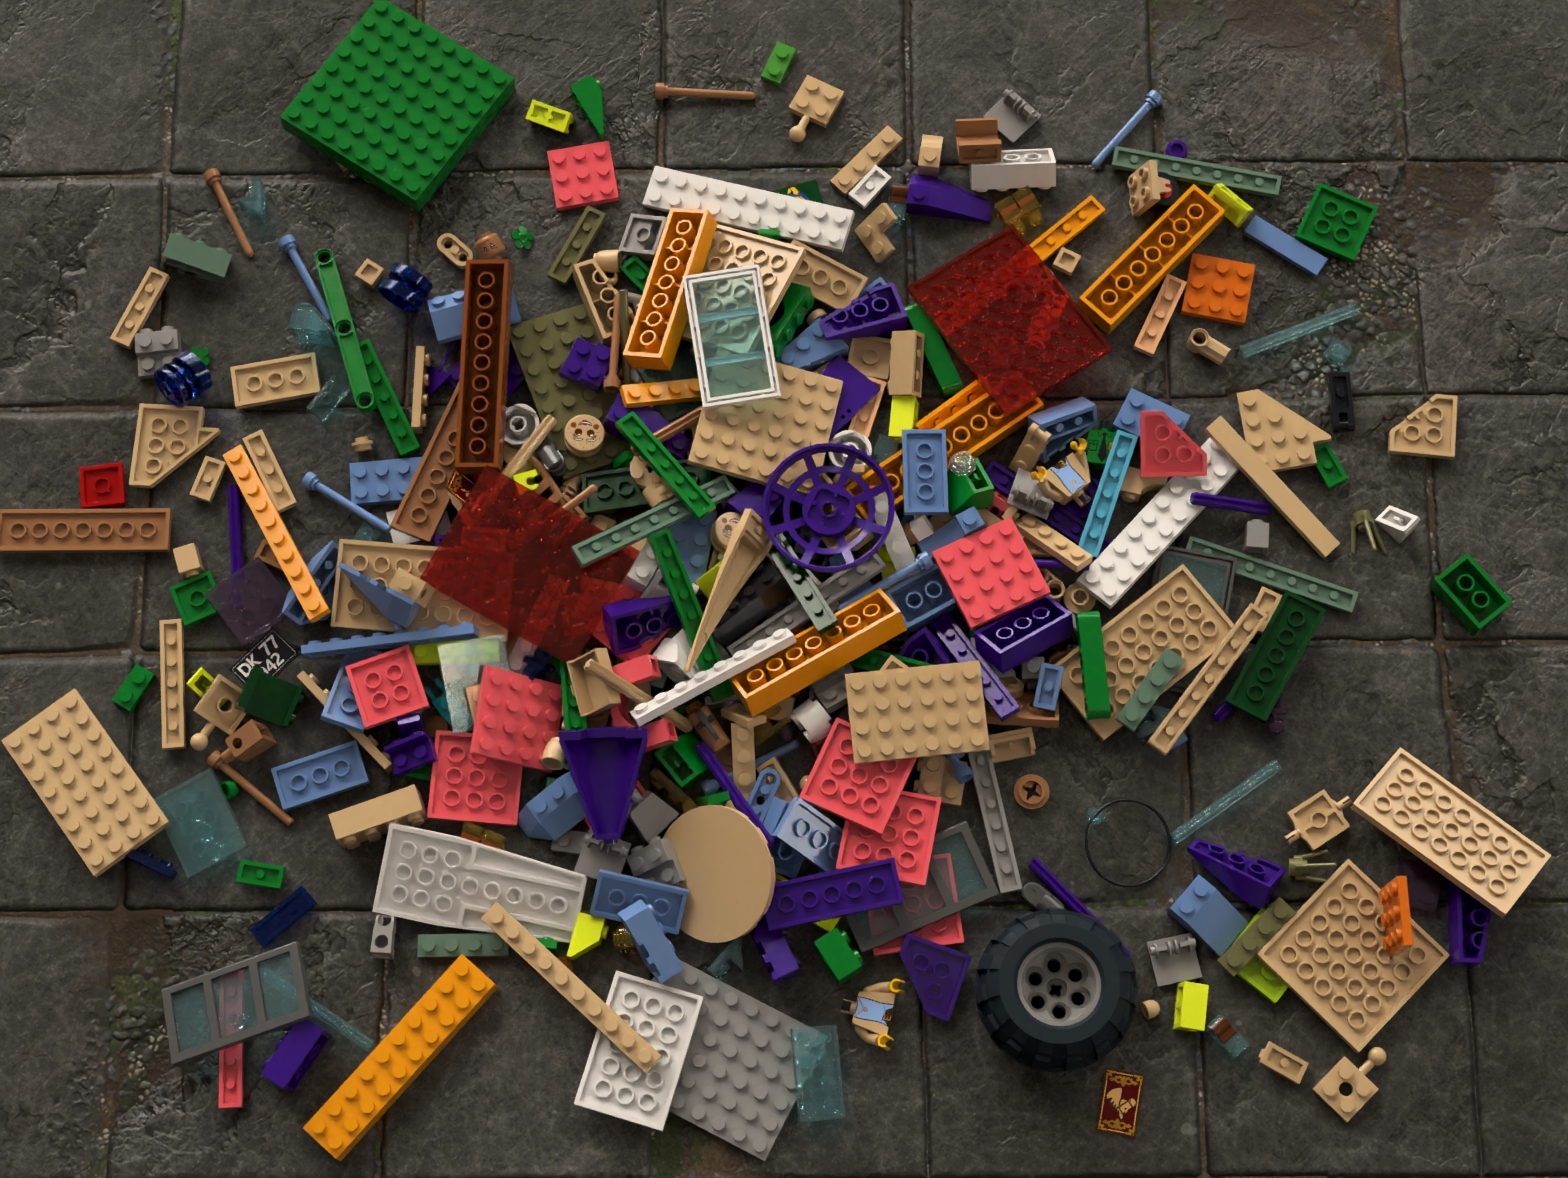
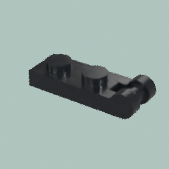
[1327,372,1355,432]

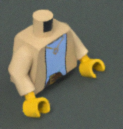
[1030,438,1091,508]
[840,979,905,1051]

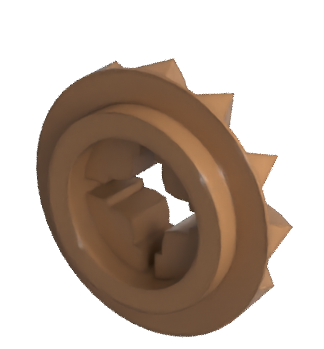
[1013,774,1050,810]

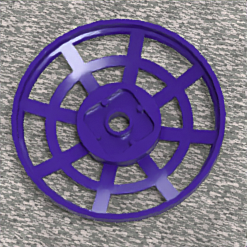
[762,443,895,573]

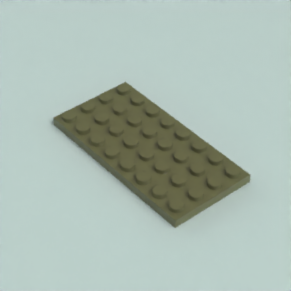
[510,304,632,481]

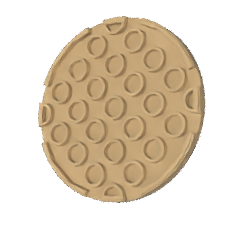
[662,805,775,943]

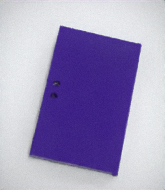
[819,355,880,441]

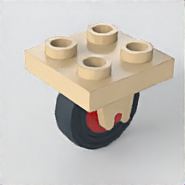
[1127,160,1179,217]

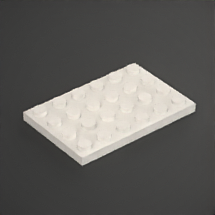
[574,971,704,1132]

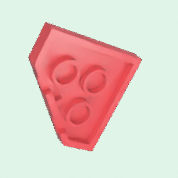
[1140,411,1207,477]

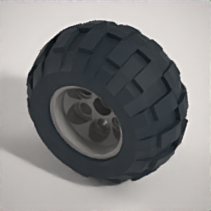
[974,908,1138,1073]

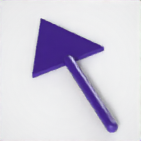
[427,340,456,399]

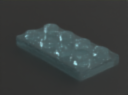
[790,1024,846,1123]

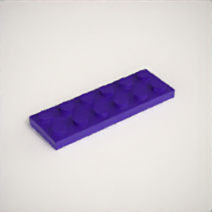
[766,858,904,932]

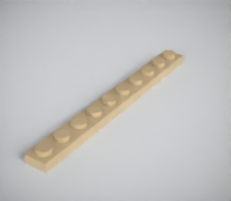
[481,901,662,1074]

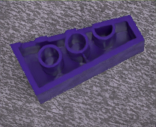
[1447,879,1492,967]

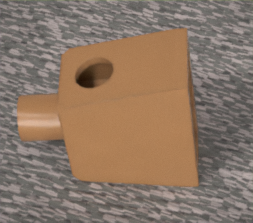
[220,719,277,764]

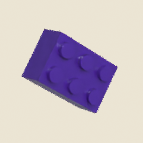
[261,1020,332,1094]

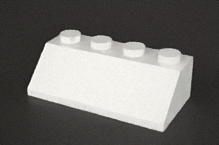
[969,148,1056,192]

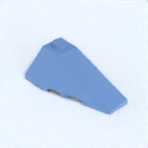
[338,562,421,630]

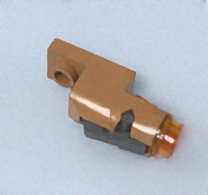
[685,700,733,774]

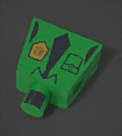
[1084,420,1116,471]

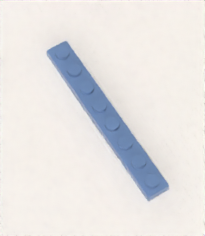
[301,622,480,659]

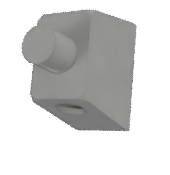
[628,789,679,843]

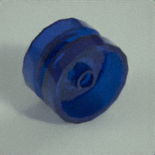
[377,262,433,314]

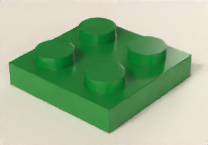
[169,570,227,628]

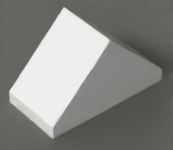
[1375,505,1420,544]

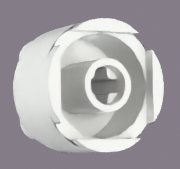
[504,404,540,449]
[828,430,872,475]
[790,695,834,748]

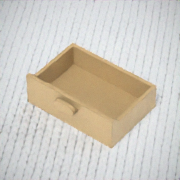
[566,648,621,717]

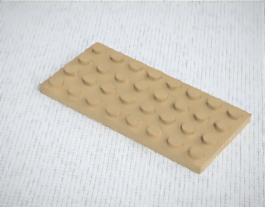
[330,539,516,642]
[1055,564,1234,741]
[1,688,171,878]
[1351,747,1551,919]

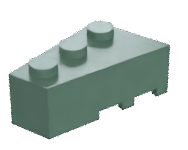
[159,233,232,284]

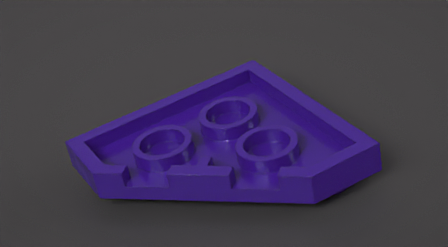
[899,932,972,1021]

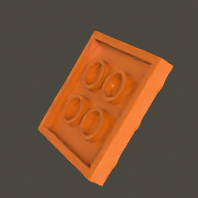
[1181,253,1255,326]
[1379,876,1413,956]

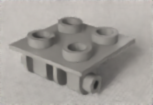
[983,89,1042,143]
[1006,468,1054,520]
[574,829,632,880]
[1147,933,1202,987]

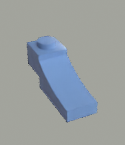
[917,506,985,561]

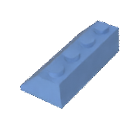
[427,288,522,344]

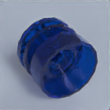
[154,350,213,408]

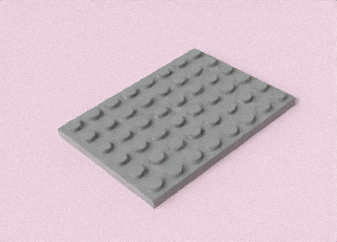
[652,960,828,1162]

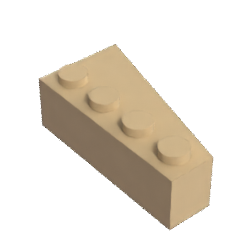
[572,259,635,347]

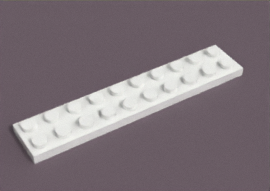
[642,166,855,253]
[1076,438,1240,609]

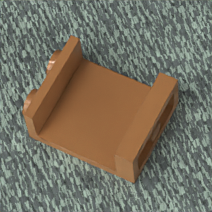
[955,118,1002,164]

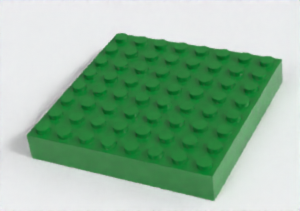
[280,0,516,213]

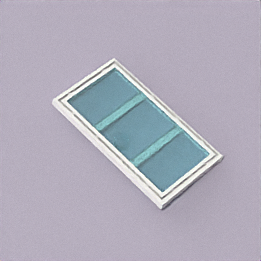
[682,265,781,410]

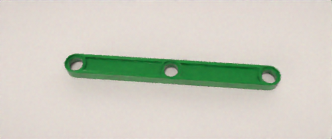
[314,248,376,413]

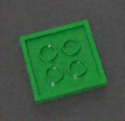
[1294,183,1378,264]

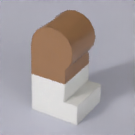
[902,515,933,546]

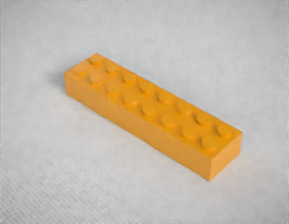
[1077,184,1226,335]
[623,208,717,371]
[729,588,907,717]

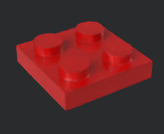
[79,462,126,509]

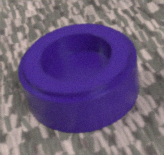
[1166,140,1187,158]

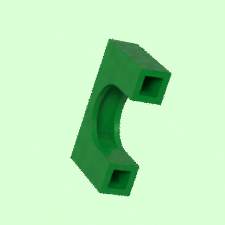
[754,282,815,362]

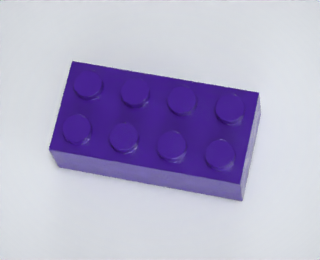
[974,595,1074,674]

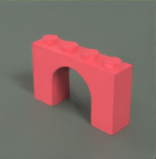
[609,654,678,753]

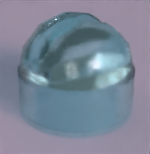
[1087,807,1105,824]

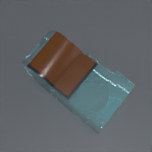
[888,183,909,225]
[1206,1014,1250,1060]

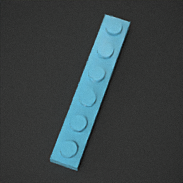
[1078,429,1138,559]

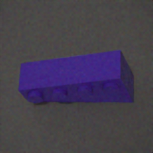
[602,384,692,460]
[723,482,785,523]
[750,914,802,986]

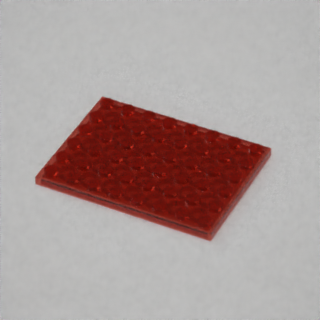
[907,224,1113,417]
[420,465,640,663]

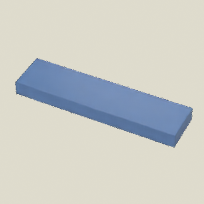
[1243,215,1328,278]

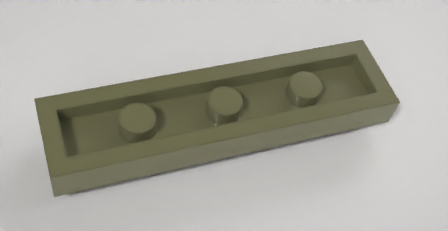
[547,205,607,287]
[1216,896,1296,978]

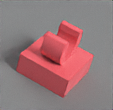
[987,491,1010,518]

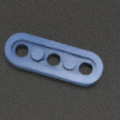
[747,768,781,823]

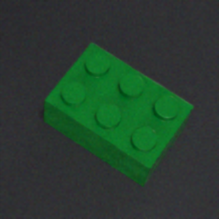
[1429,553,1512,636]

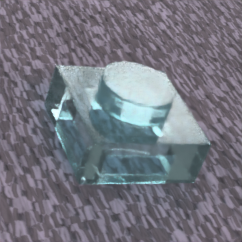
[1322,338,1353,368]

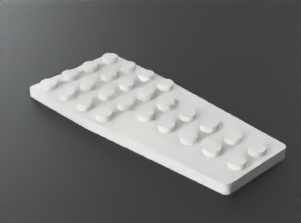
[372,823,587,943]

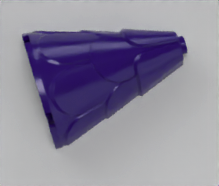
[558,726,649,844]

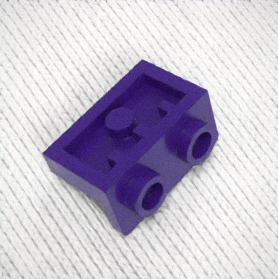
[383,731,438,777]

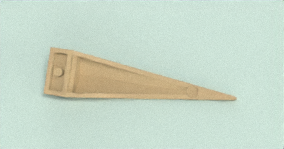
[684,508,772,672]

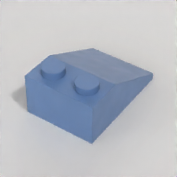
[1167,875,1249,957]

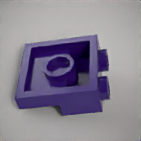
[559,337,619,393]

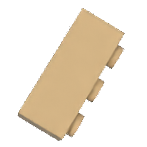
[887,330,925,398]

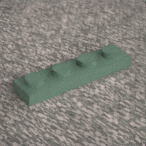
[1115,647,1185,732]
[417,933,509,958]

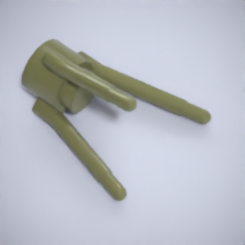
[1350,510,1387,555]
[1288,849,1336,884]

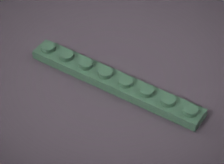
[1111,146,1282,198]
[571,475,736,568]
[1186,536,1359,615]

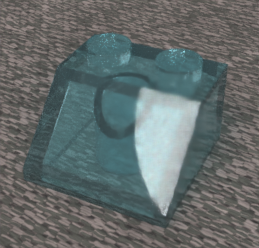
[289,302,339,347]

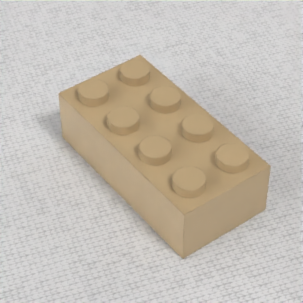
[328,784,427,849]

